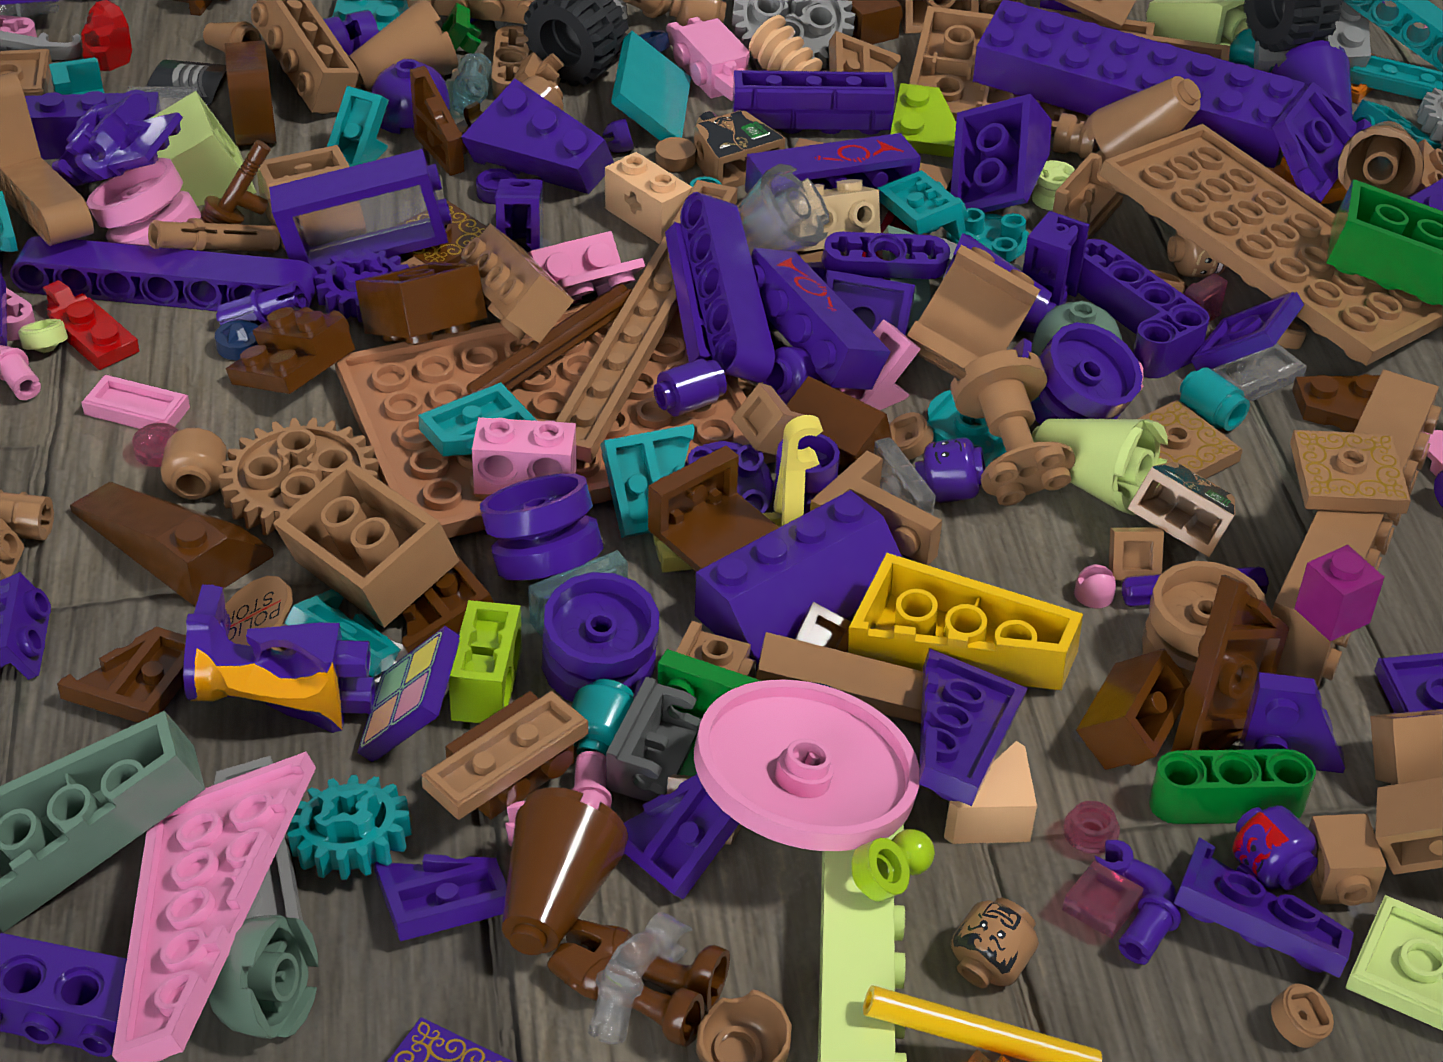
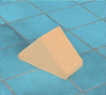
[944,741,1037,844]

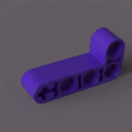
[1078,239,1210,378]

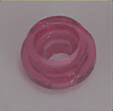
[1063,801,1120,854]

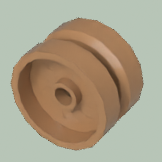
[1142,561,1267,683]

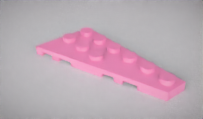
[112,752,316,1062]

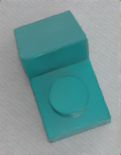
[327,86,389,167]

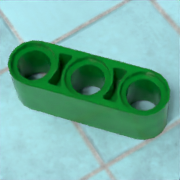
[1149,749,1316,824]

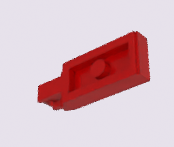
[43,280,140,370]

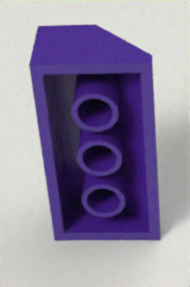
[694,490,902,672]

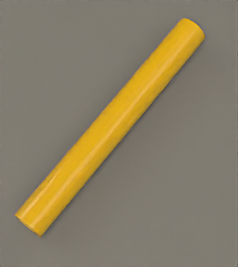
[863,985,1102,1062]

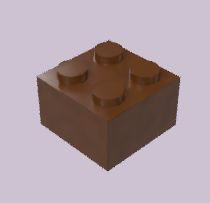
[355,262,488,344]

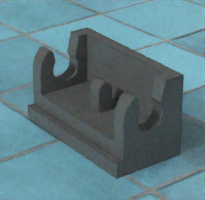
[606,677,701,802]

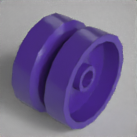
[1030,322,1143,425]
[480,473,604,581]
[541,572,659,702]

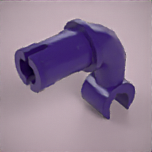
[1094,840,1182,965]

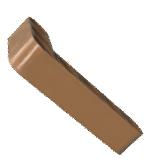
[0,72,94,246]

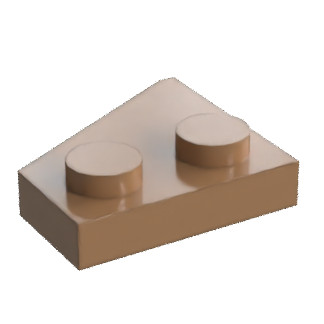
[829,31,901,72]

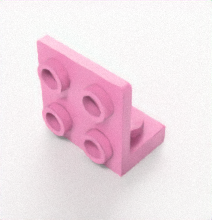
[528,231,646,305]

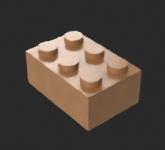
[273,459,460,628]

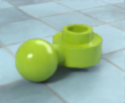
[852,829,935,901]

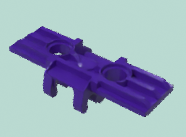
[52,94,183,186]

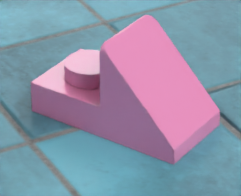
[835,319,920,410]

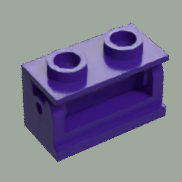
[1022,211,1090,306]

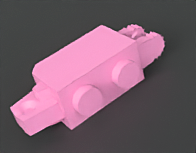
[666,17,750,101]

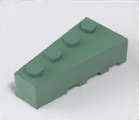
[0,711,205,933]

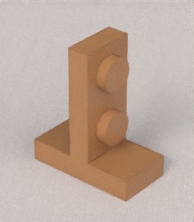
[810,451,942,565]

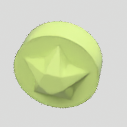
[18,319,68,353]

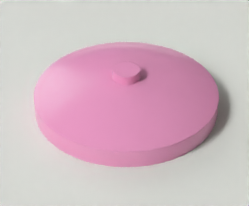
[694,680,920,851]

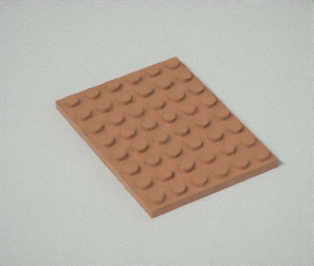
[335,303,776,538]

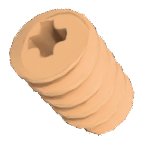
[749,15,823,71]

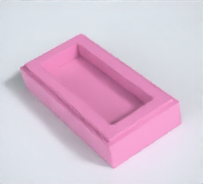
[82,375,190,436]

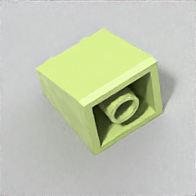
[1146,0,1248,46]
[149,91,256,206]

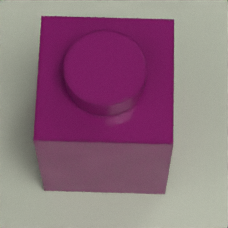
[1294,545,1385,642]

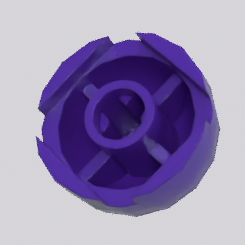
[371,59,450,134]

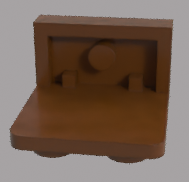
[648,446,780,572]

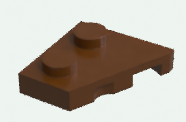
[1292,374,1380,433]

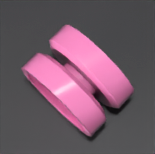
[86,158,201,246]

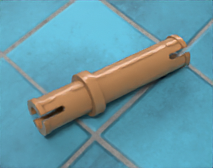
[148,218,280,253]

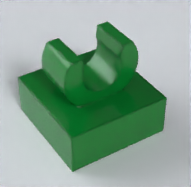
[441,3,481,54]

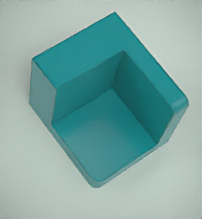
[49,57,104,95]

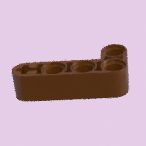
[225,40,277,147]

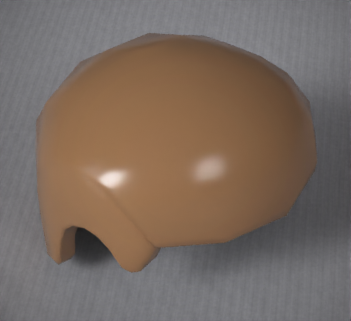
[696,990,792,1062]

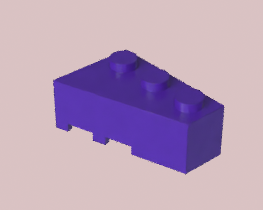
[461,78,614,194]

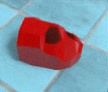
[81,0,132,71]

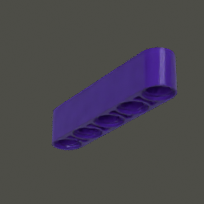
[680,192,775,383]

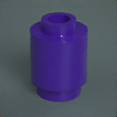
[654,359,727,417]

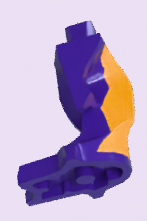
[183,584,376,733]

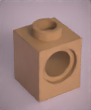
[1308,814,1387,906]

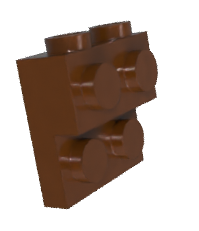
[225,307,355,394]

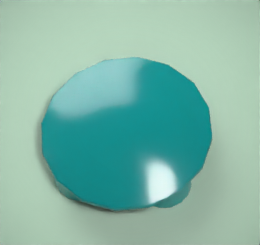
[947,208,1029,262]

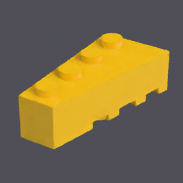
[848,553,1083,690]

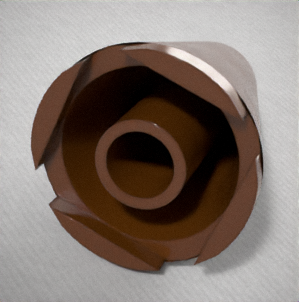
[502,787,628,955]

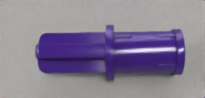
[216,281,306,325]

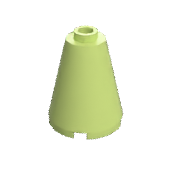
[1031,419,1168,515]

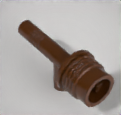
[201,140,271,224]

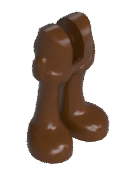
[547,919,730,1047]

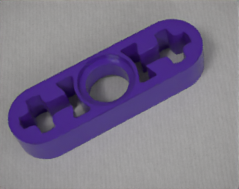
[821,232,951,279]

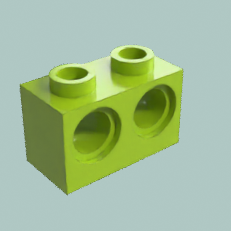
[449,600,522,723]

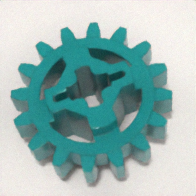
[287,775,412,880]

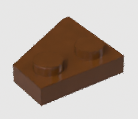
[410,66,467,176]
[402,557,494,653]
[57,626,186,723]

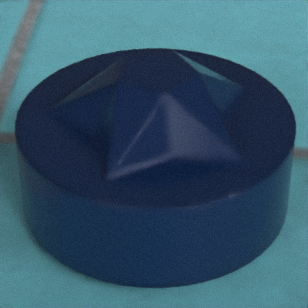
[639,30,670,53]
[215,320,258,361]

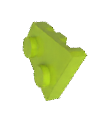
[890,83,956,157]

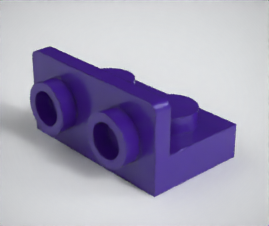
[0,572,51,680]

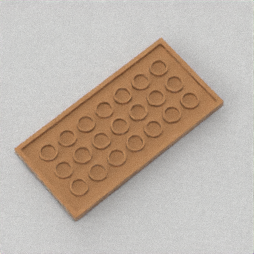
[1099,124,1443,366]

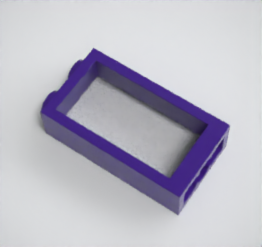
[269,149,452,274]

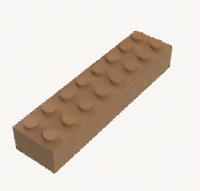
[1272,369,1442,688]

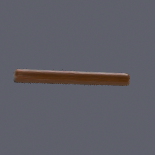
[466,284,632,395]

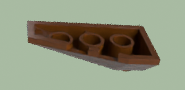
[70,481,274,607]

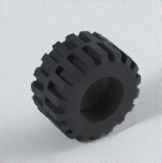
[523,0,629,86]
[1243,0,1342,52]

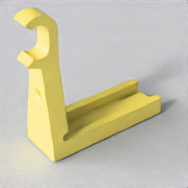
[653,415,823,573]

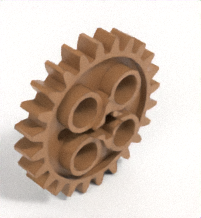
[219,418,380,536]

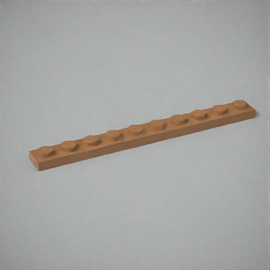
[555,180,738,463]

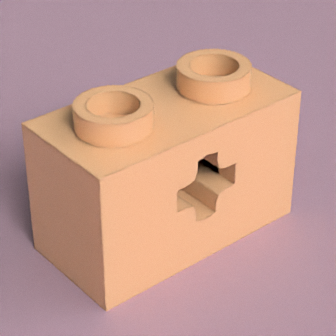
[605,152,693,244]

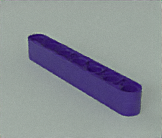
[10,236,318,311]

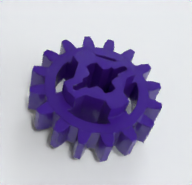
[315,248,409,322]

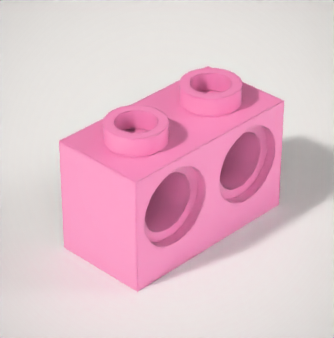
[472,417,577,495]

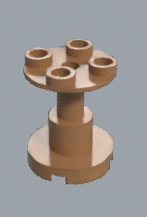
[950,350,1075,506]

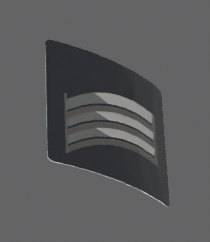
[145,59,226,105]

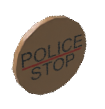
[225,575,293,646]

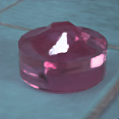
[132,423,179,467]

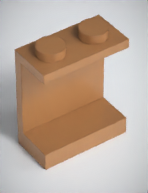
[906,244,1041,380]

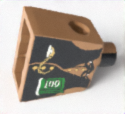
[694,110,785,187]
[1127,462,1235,557]

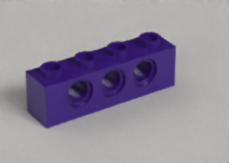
[0,933,127,1057]

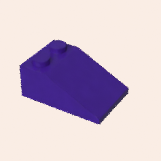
[951,94,1052,213]

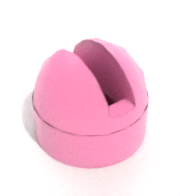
[1074,564,1116,609]

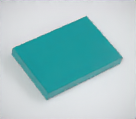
[611,31,691,141]

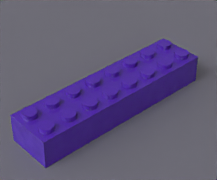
[973,0,1305,168]

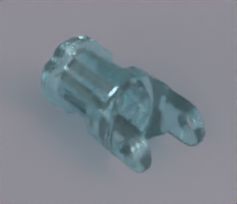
[452,53,492,116]

